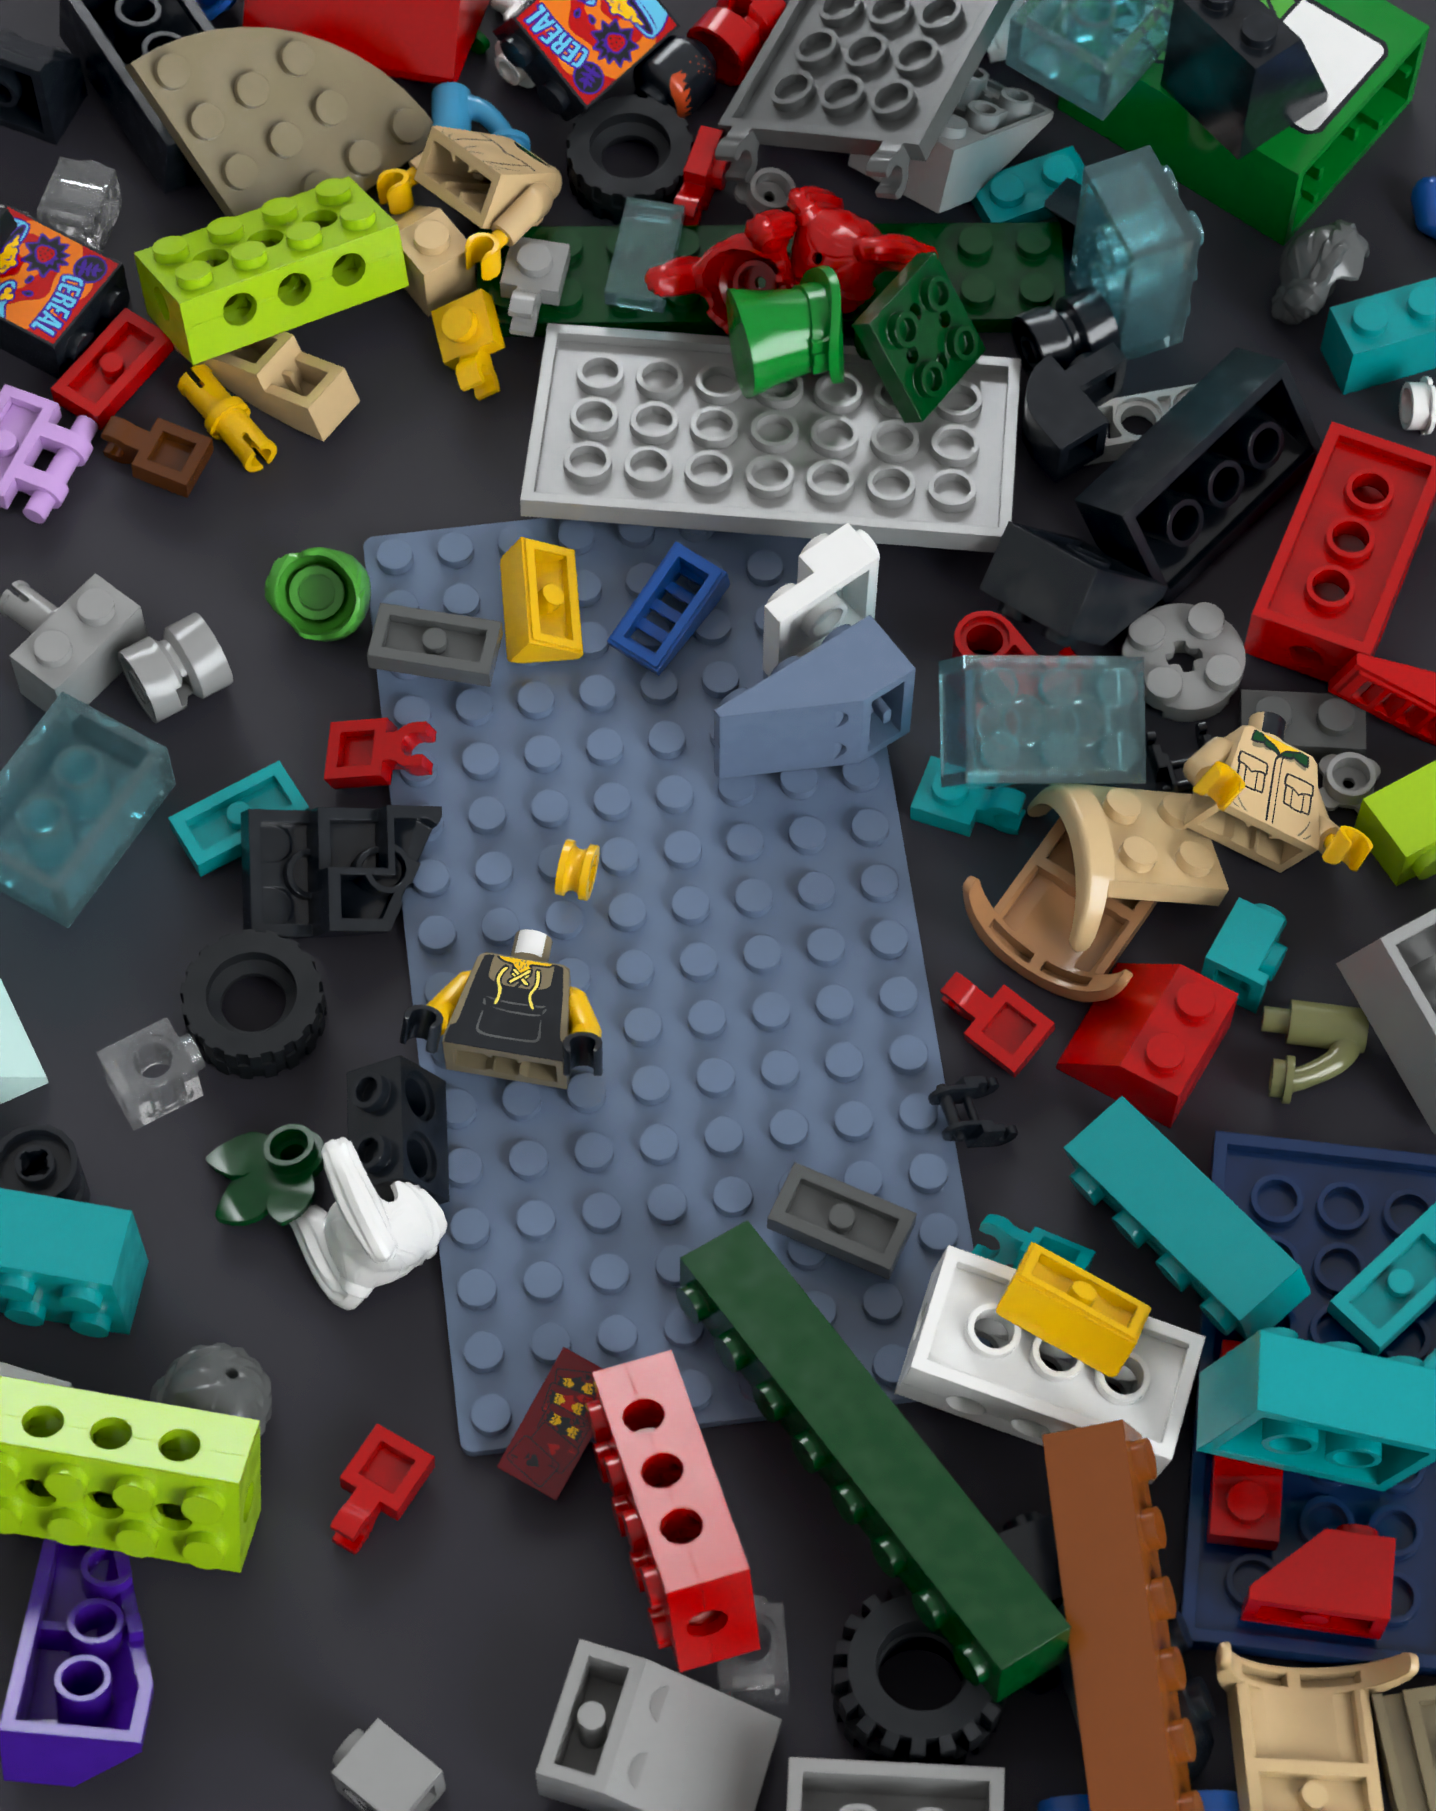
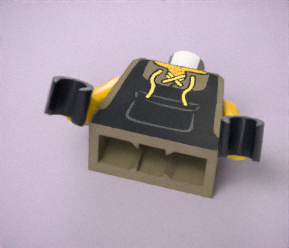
[399,929,603,1089]

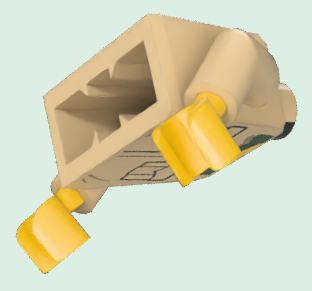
[377,125,562,280]
[1183,711,1373,873]

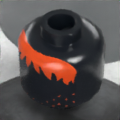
[632,35,717,119]

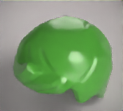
[264,547,371,641]

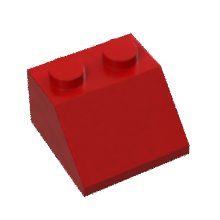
[1056,963,1239,1128]

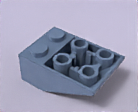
[714,615,916,779]

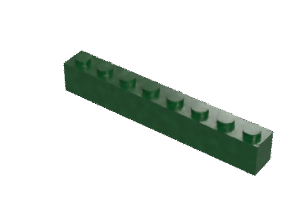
[676,1220,1071,1703]

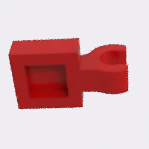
[940,971,1055,1078]
[330,1423,435,1555]

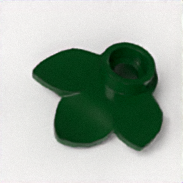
[205,1124,324,1226]

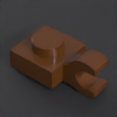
[101,416,214,498]

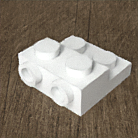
[762,523,880,676]

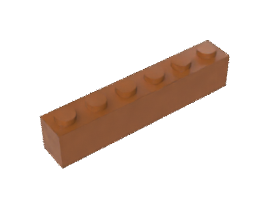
[1042,1419,1205,1811]

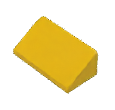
[500,537,583,663]
[996,1242,1152,1377]

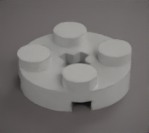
[1120,602,1246,722]

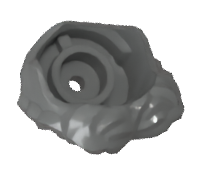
[1271,219,1369,325]
[149,1343,272,1437]

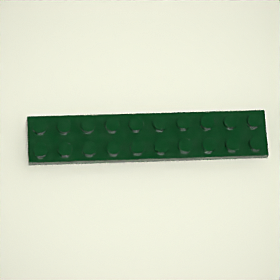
[477,222,1066,337]

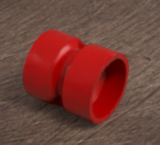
[687,0,787,86]

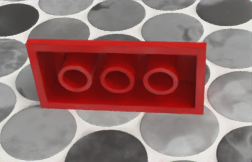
[243,0,490,84]

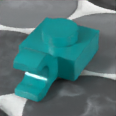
[910,756,1026,837]
[971,1214,1096,1272]

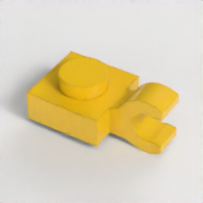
[431,288,505,401]

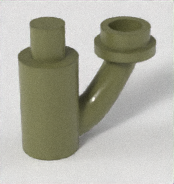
[1261,999,1369,1104]

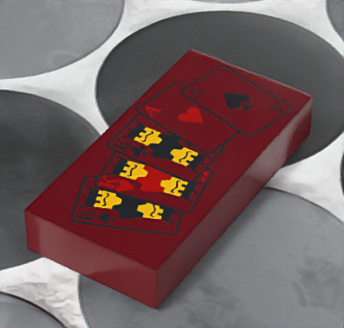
[497,1346,603,1500]

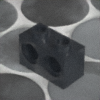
[346,1055,449,1204]

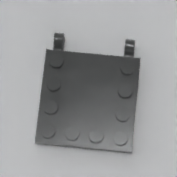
[715,0,1014,200]

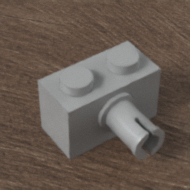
[0,573,148,727]

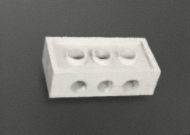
[895,1245,1205,1484]

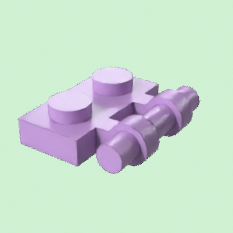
[0,384,99,524]

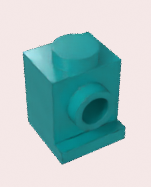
[1201,897,1288,1014]

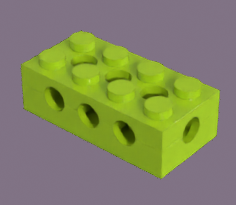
[134,176,409,365]
[0,1376,261,1573]

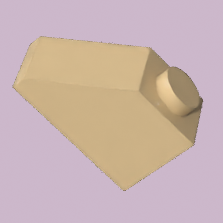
[390,205,477,317]

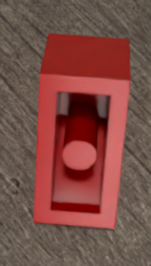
[1240,1524,1396,1640]

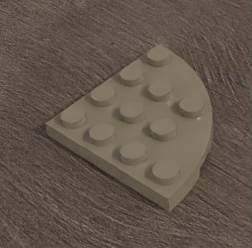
[125,27,433,243]

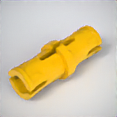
[177,364,277,472]

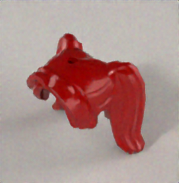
[787,186,939,314]
[645,209,798,335]

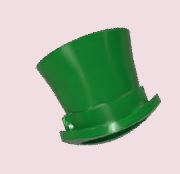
[726,265,844,399]

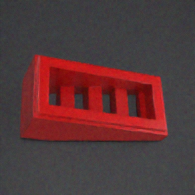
[1328,653,1436,746]

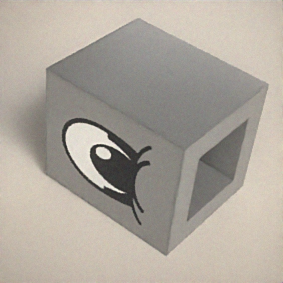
[331,1718,446,1811]

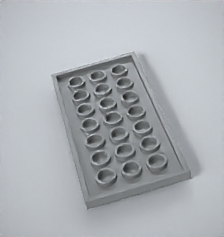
[520,323,1021,553]

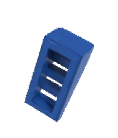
[607,541,731,676]

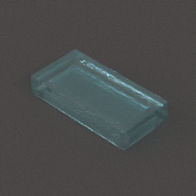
[605,197,685,313]

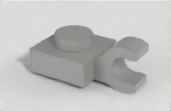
[500,237,571,337]

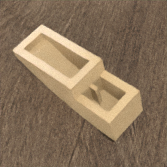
[172,332,360,442]

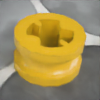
[554,839,600,901]

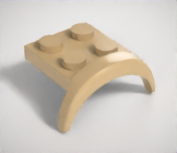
[1027,784,1229,952]
[1215,1641,1419,1811]

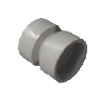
[117,612,234,723]

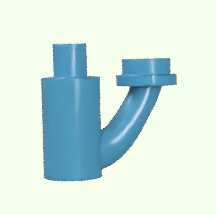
[431,82,530,151]

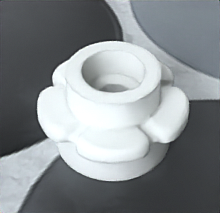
[1399,376,1436,435]

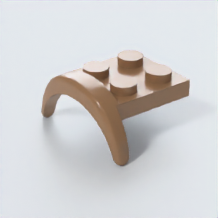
[962,817,1159,1002]

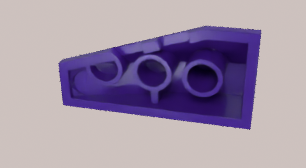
[0,1539,154,1787]

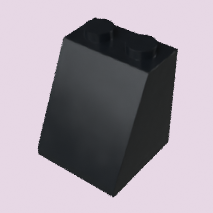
[1160,0,1328,160]

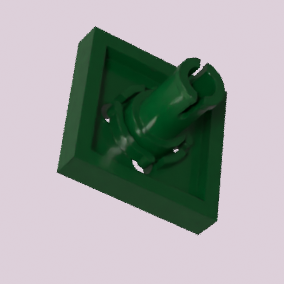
[852,252,986,423]

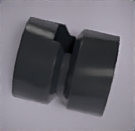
[1011,286,1121,377]
[0,1124,91,1203]

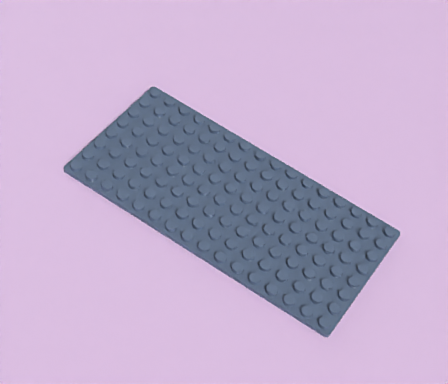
[363,518,991,1457]

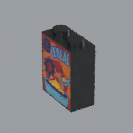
[492,0,680,122]
[0,204,130,379]

